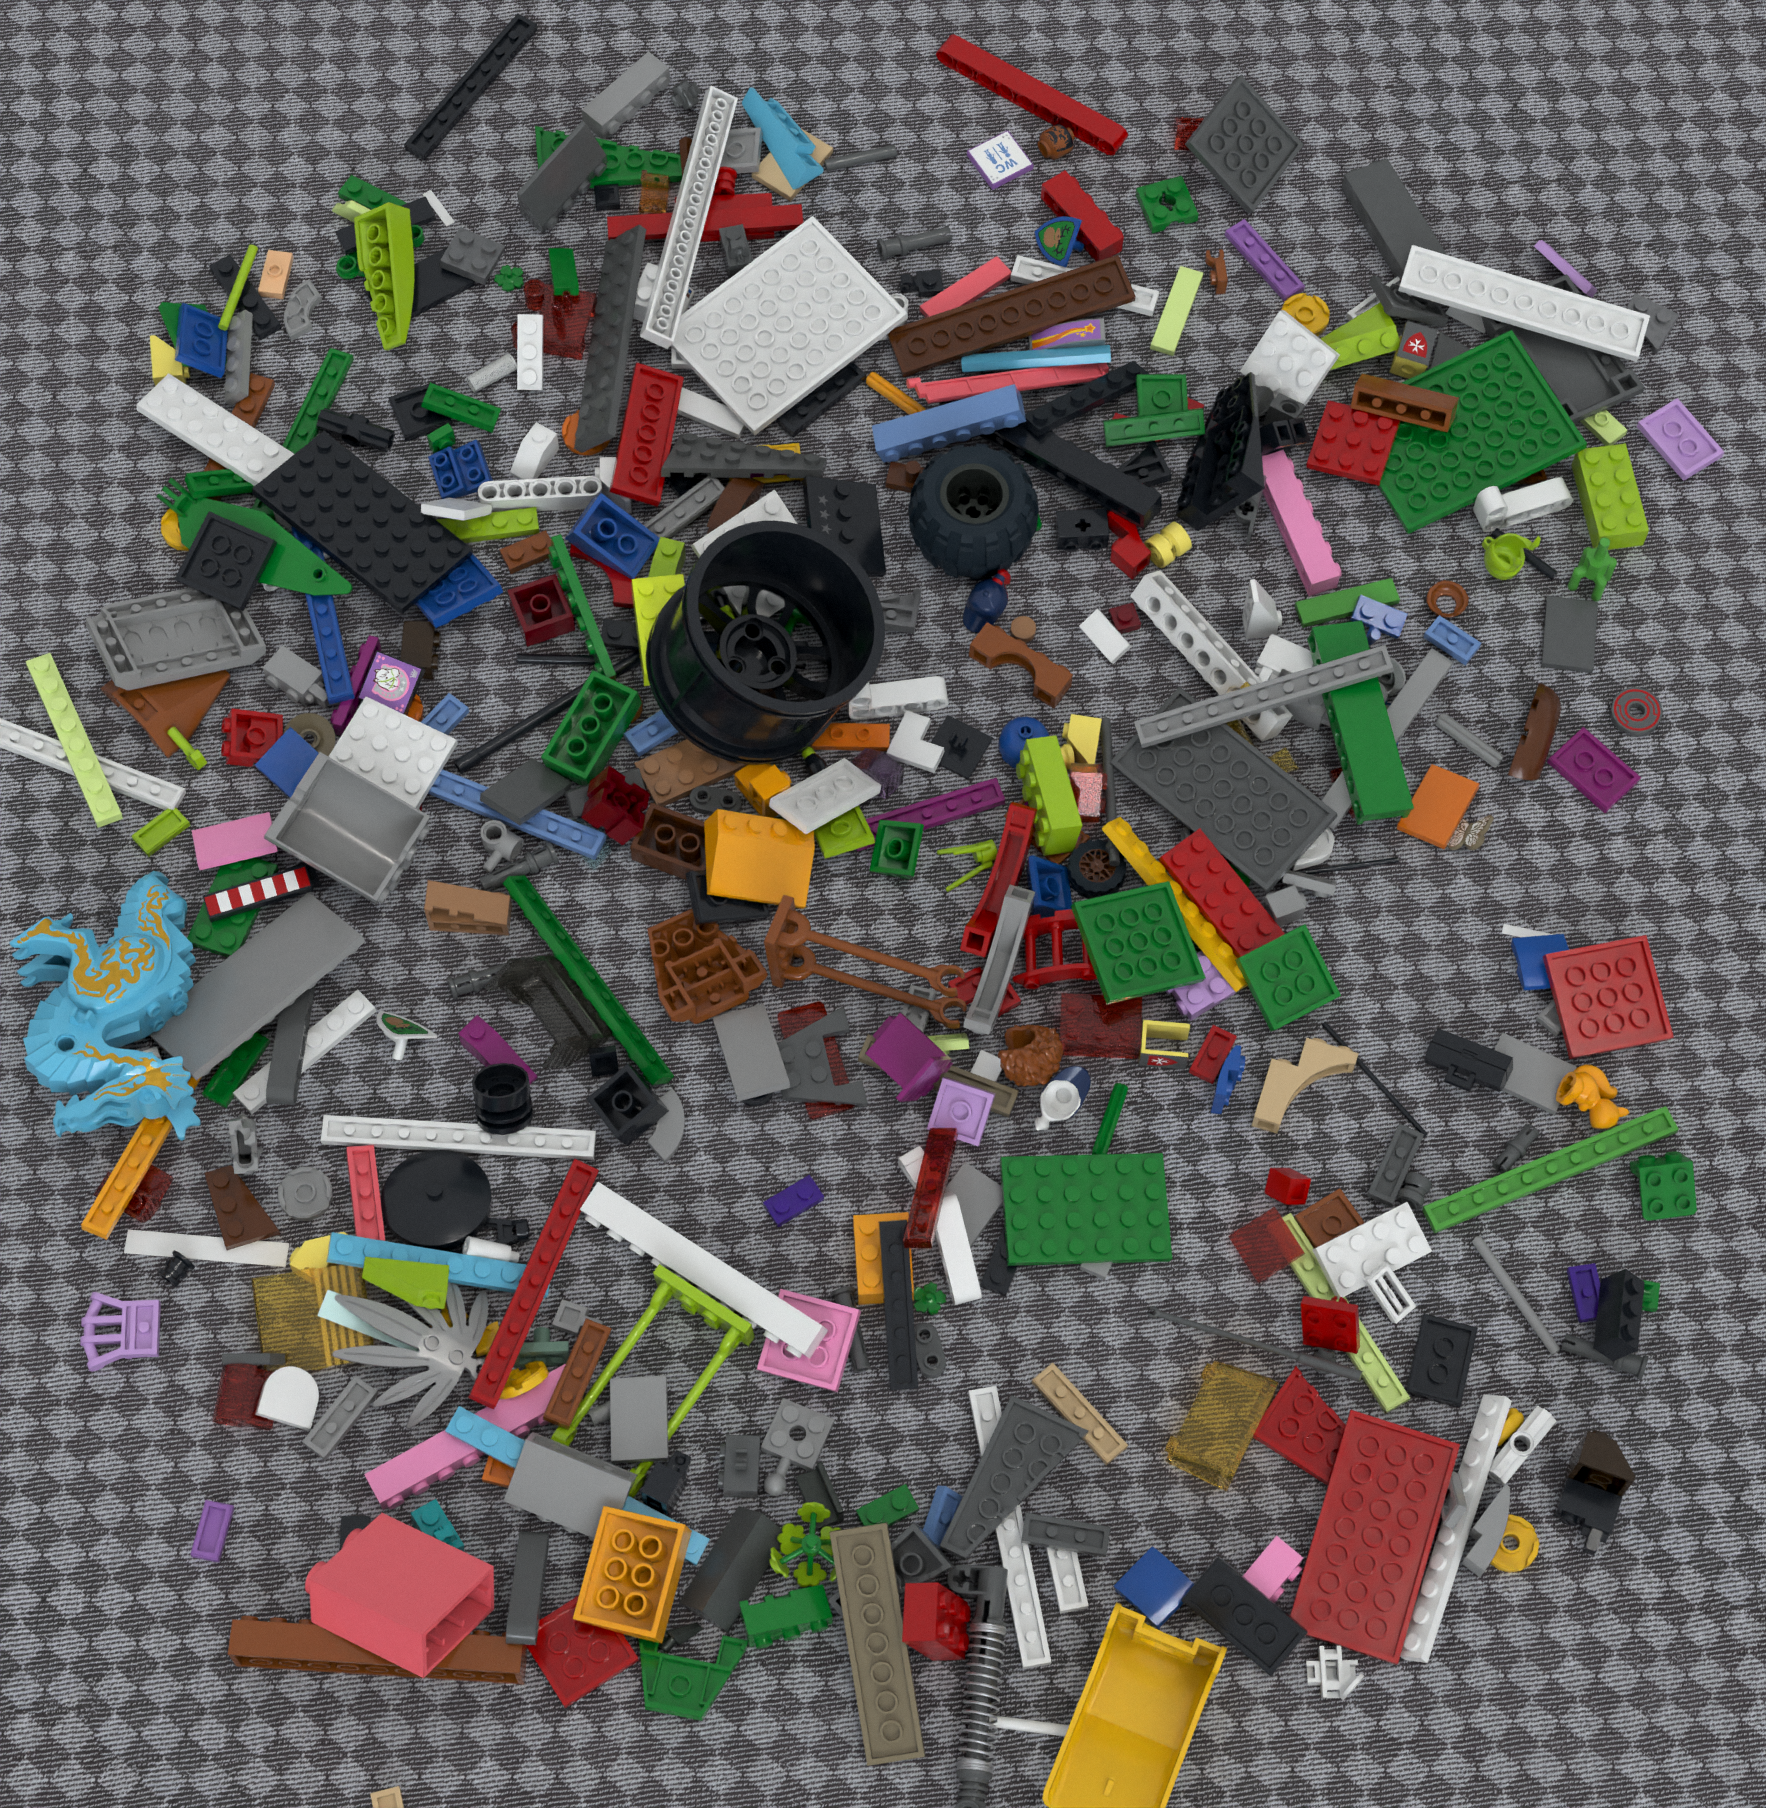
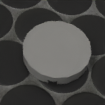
[278,1167,333,1221]

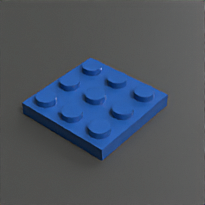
[415,553,503,628]

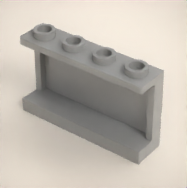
[503,1432,637,1542]

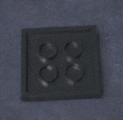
[175,511,277,611]

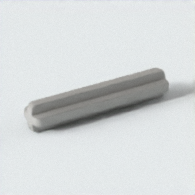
[1435,713,1504,768]

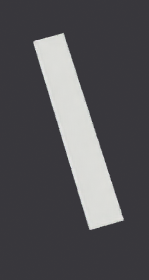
[124,1229,289,1267]

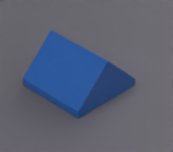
[1026,855,1072,918]

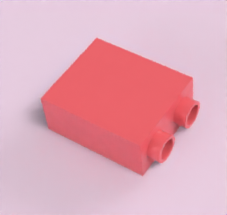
[305,1513,494,1678]

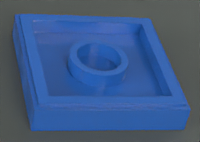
[254,727,319,798]

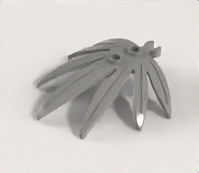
[332,1282,488,1429]

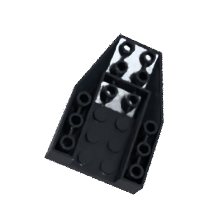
[1175,372,1265,531]

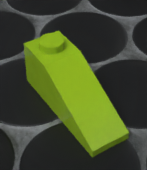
[648,537,686,577]
[362,1257,449,1309]

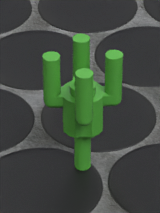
[1568,537,1617,601]

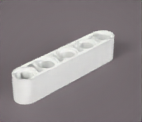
[478,476,603,512]

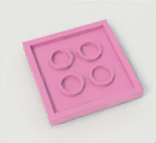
[757,1289,861,1392]

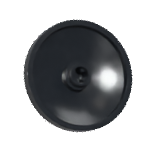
[381,1150,492,1250]

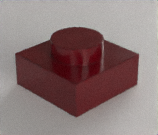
[1108,603,1141,634]

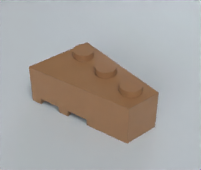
[424,880,512,935]

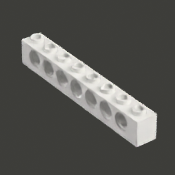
[1131,570,1293,742]

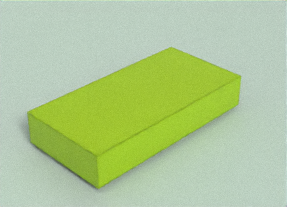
[131,808,190,857]

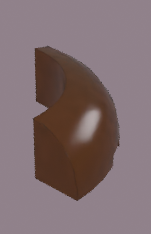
[1508,683,1562,780]

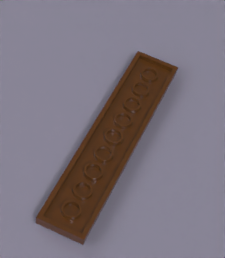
[887,255,1136,377]

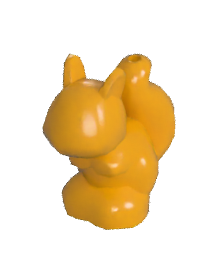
[1556,1065,1629,1129]

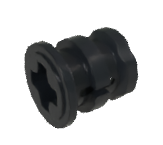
[157,1250,195,1288]

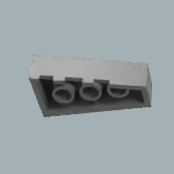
[828,1523,956,1618]

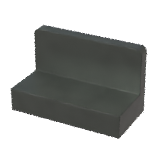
[796,1461,844,1531]

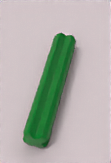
[1092,1083,1128,1155]

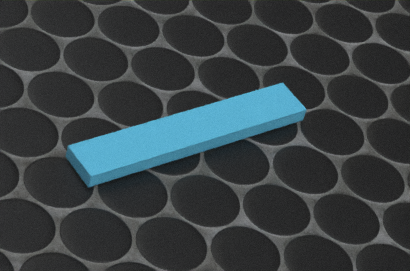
[961,345,1111,373]

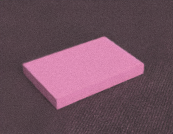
[192,812,278,870]

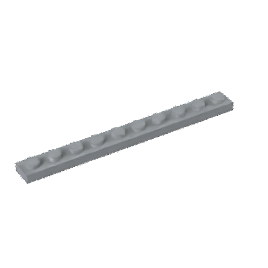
[1134,645,1394,748]

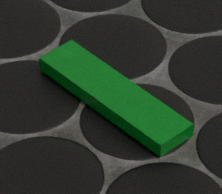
[1103,408,1205,447]

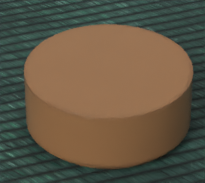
[1010,616,1036,643]

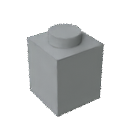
[1263,885,1307,927]

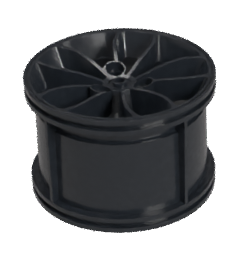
[646,521,885,765]

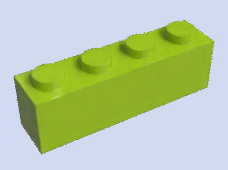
[1320,302,1400,370]

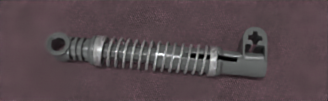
[947,1564,1008,1808]

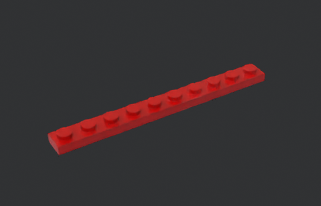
[468,1158,599,1410]

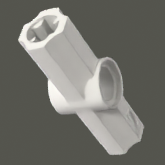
[1488,1406,1556,1486]

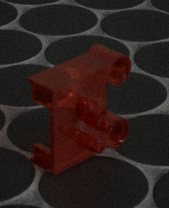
[511,279,597,360]

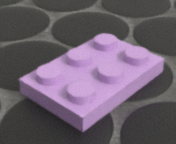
[1637,398,1724,481]

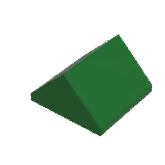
[869,820,924,880]

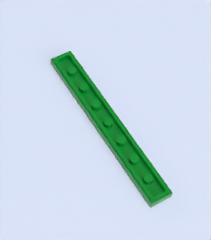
[252,348,354,521]

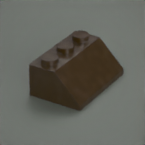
[1563,1430,1635,1496]

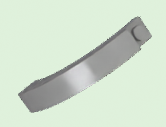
[963,885,1035,1035]

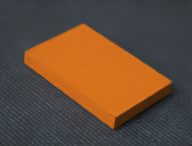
[1397,764,1479,850]

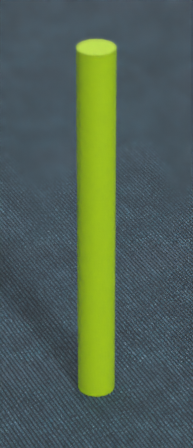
[218,245,258,331]

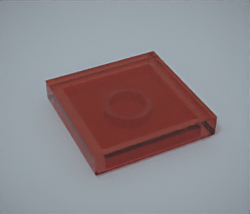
[1228,1207,1305,1283]

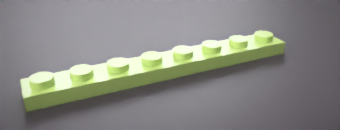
[26,653,123,828]

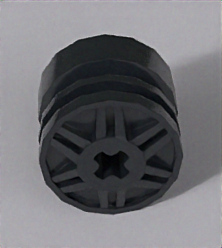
[472,1063,534,1135]

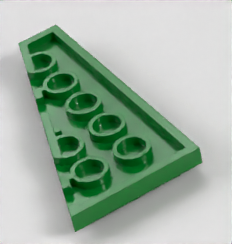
[535,126,682,188]
[548,534,616,681]

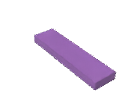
[1225,219,1305,302]

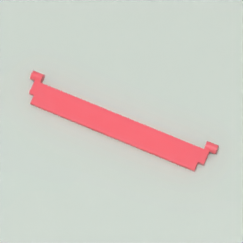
[906,363,1109,404]

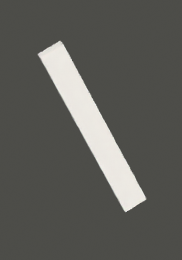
[0,718,186,810]

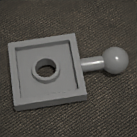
[760,1398,835,1496]

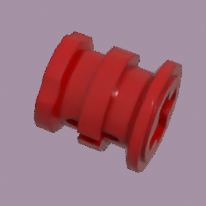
[713,167,737,195]

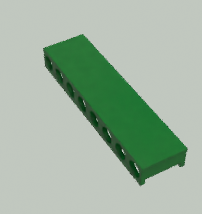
[1307,620,1414,825]

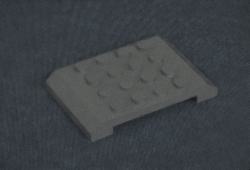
[1481,274,1645,423]

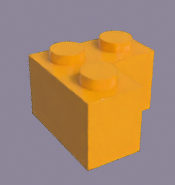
[734,764,792,818]

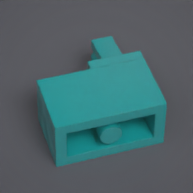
[411,1499,464,1552]

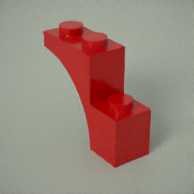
[1107,483,1151,579]

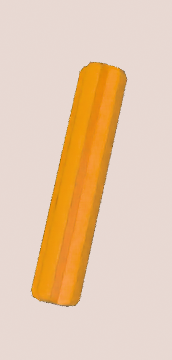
[866,372,927,415]

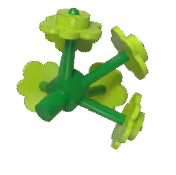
[769,1502,841,1587]

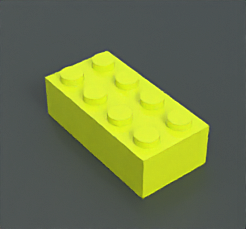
[632,574,685,686]

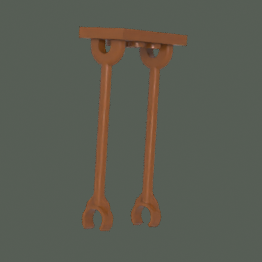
[764,895,967,1029]

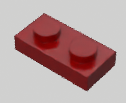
[1189,1025,1237,1084]

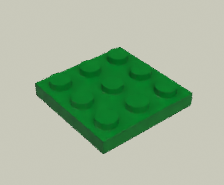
[1235,924,1341,1032]

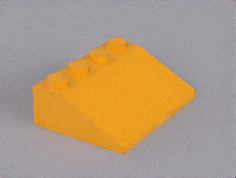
[704,809,815,909]
[573,1506,692,1644]

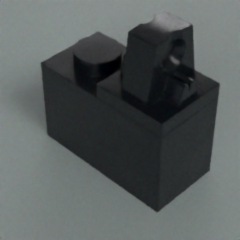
[641,1450,692,1517]
[1553,1477,1622,1555]

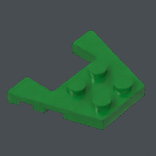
[639,1636,748,1721]

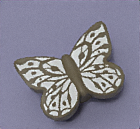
[1447,815,1494,850]

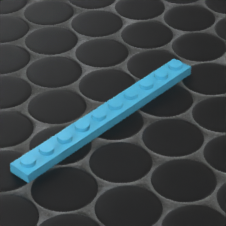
[445,1406,710,1565]

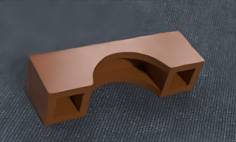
[969,622,1073,709]

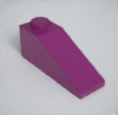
[458,1015,538,1085]

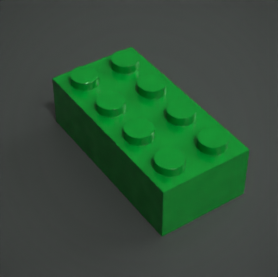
[541,670,642,786]

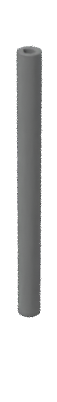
[1472,1236,1561,1355]

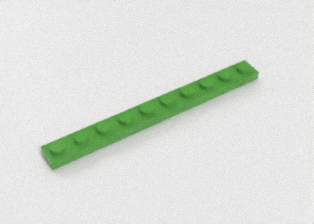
[1422,1106,1679,1234]

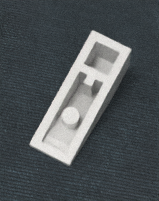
[1242,579,1282,639]

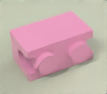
[1243,1536,1303,1603]

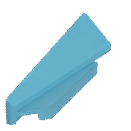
[742,87,824,189]

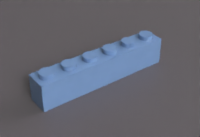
[872,384,1026,463]

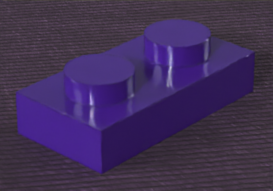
[763,1174,824,1228]
[1566,1263,1600,1323]

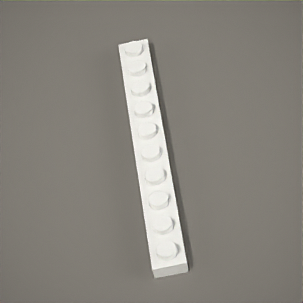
[320,1115,596,1160]
[968,1386,1051,1669]
[1400,1395,1512,1663]

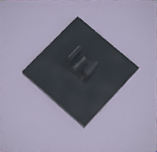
[931,715,993,780]

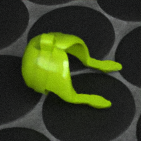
[1482,533,1541,580]

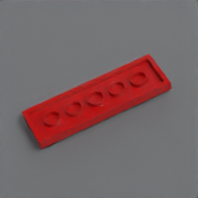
[609,362,684,507]
[1158,828,1285,958]

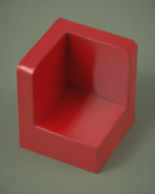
[1264,1168,1311,1205]

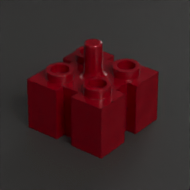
[581,766,650,845]

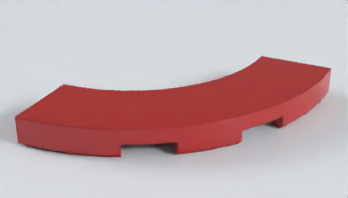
[570,544,637,608]

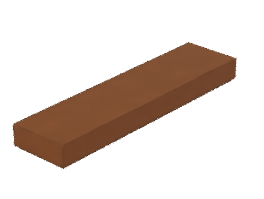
[543,1318,612,1430]

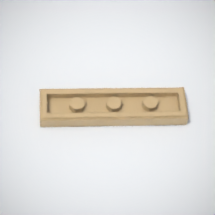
[1031,1363,1128,1466]

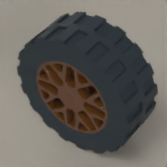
[1067,839,1126,899]

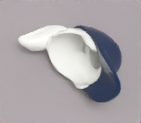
[1034,1066,1091,1131]

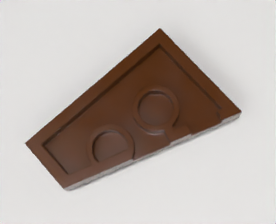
[204,1165,280,1250]

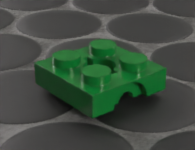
[1135,176,1199,234]

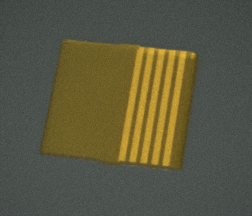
[251,1265,374,1376]

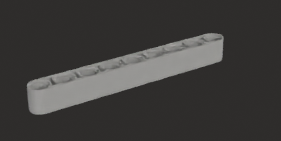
[1321,648,1454,830]

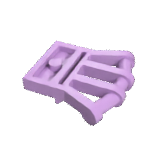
[80,1292,161,1372]

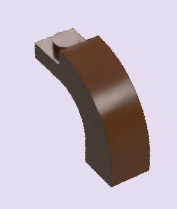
[706,477,764,535]

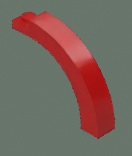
[960,802,1037,957]

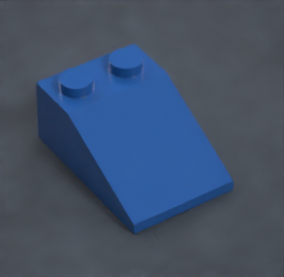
[565,493,660,579]

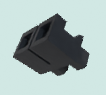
[1259,418,1311,455]

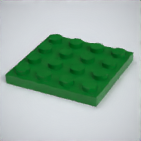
[1071,881,1206,1004]

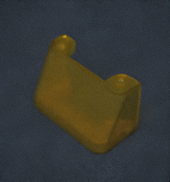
[1164,1360,1279,1492]

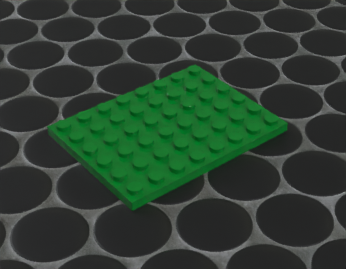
[1377,330,1587,534]

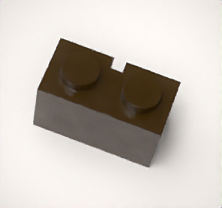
[400,621,441,679]

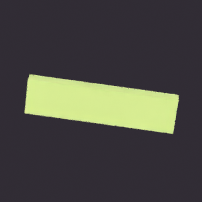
[1150,266,1203,356]

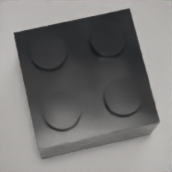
[586,1064,669,1146]

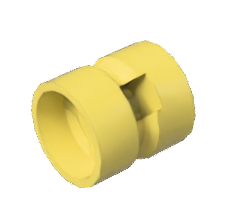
[1144,522,1192,568]

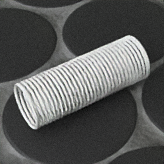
[466,353,517,393]

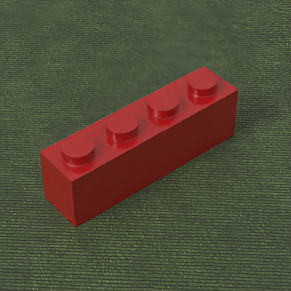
[1041,170,1124,262]

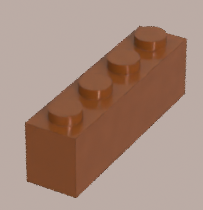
[1350,373,1459,432]

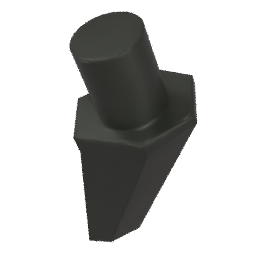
[659,1623,704,1654]

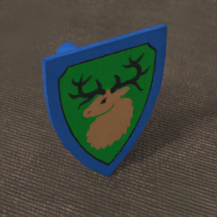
[1034,216,1084,267]

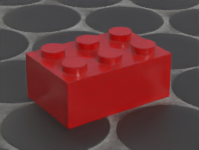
[902,1582,971,1661]

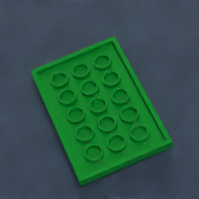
[1000,1153,1172,1266]

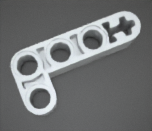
[1473,477,1573,532]
[847,676,949,720]
[924,1192,982,1305]

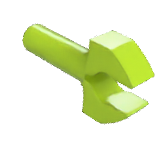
[167,727,207,770]

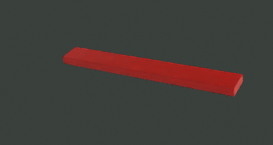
[607,204,803,241]

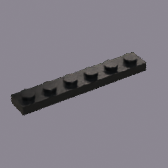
[1022,361,1149,437]
[878,1219,918,1390]

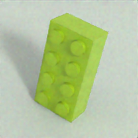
[1571,443,1649,550]
[1016,735,1082,856]

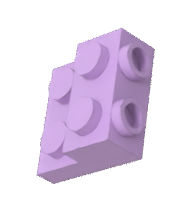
[1166,951,1236,1021]

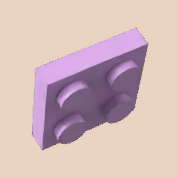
[927,1077,995,1146]

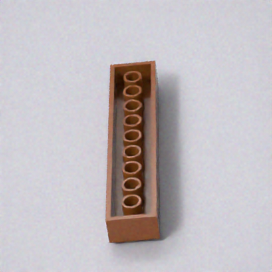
[228,1616,528,1685]

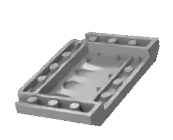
[86,588,266,690]

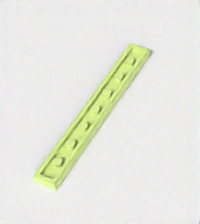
[1267,1213,1410,1414]

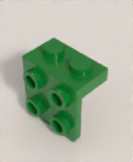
[1630,1151,1697,1221]

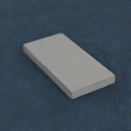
[712,1004,790,1101]

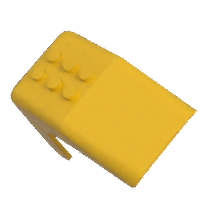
[1042,1602,1227,1808]

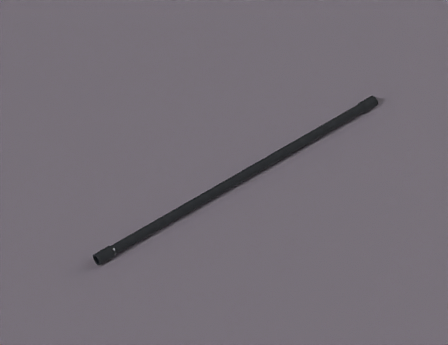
[453,604,732,774]

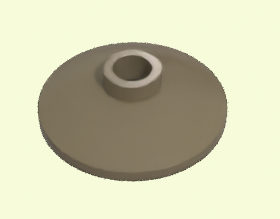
[283,713,335,757]

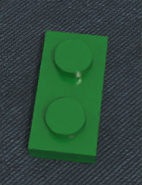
[856,1484,919,1527]

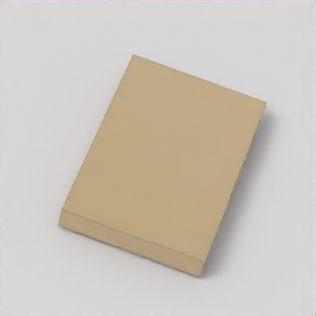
[752,129,833,202]

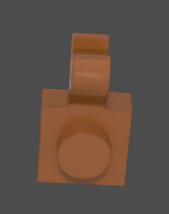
[1205,249,1228,295]

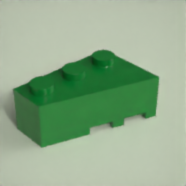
[739,1584,833,1649]

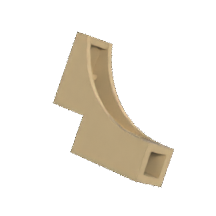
[1251,1038,1359,1134]

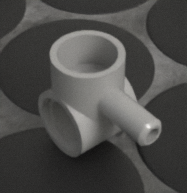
[480,820,524,873]

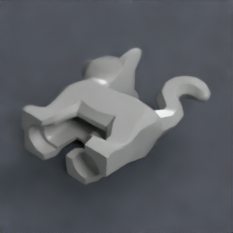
[228,1113,263,1175]

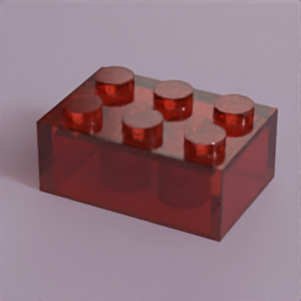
[1059,993,1142,1059]

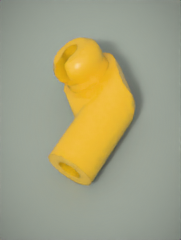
[1498,1408,1524,1446]

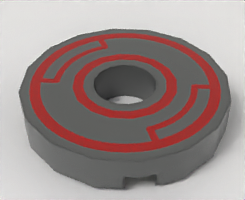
[1609,687,1663,737]

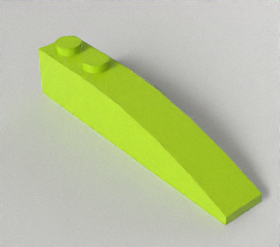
[354,202,414,351]

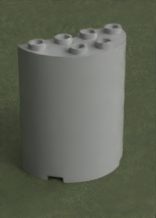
[264,752,431,904]

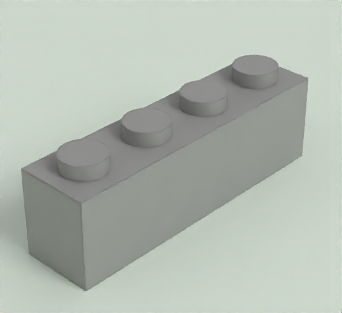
[582,51,670,140]

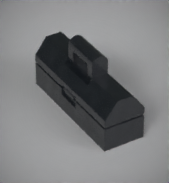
[1425,1028,1513,1092]

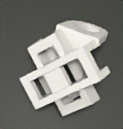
[1306,1646,1364,1701]

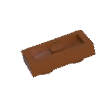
[499,530,551,574]

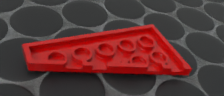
[1251,1366,1345,1486]

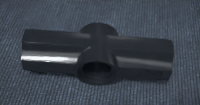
[316,408,395,452]

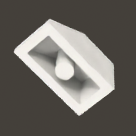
[510,422,559,480]
[595,457,632,513]

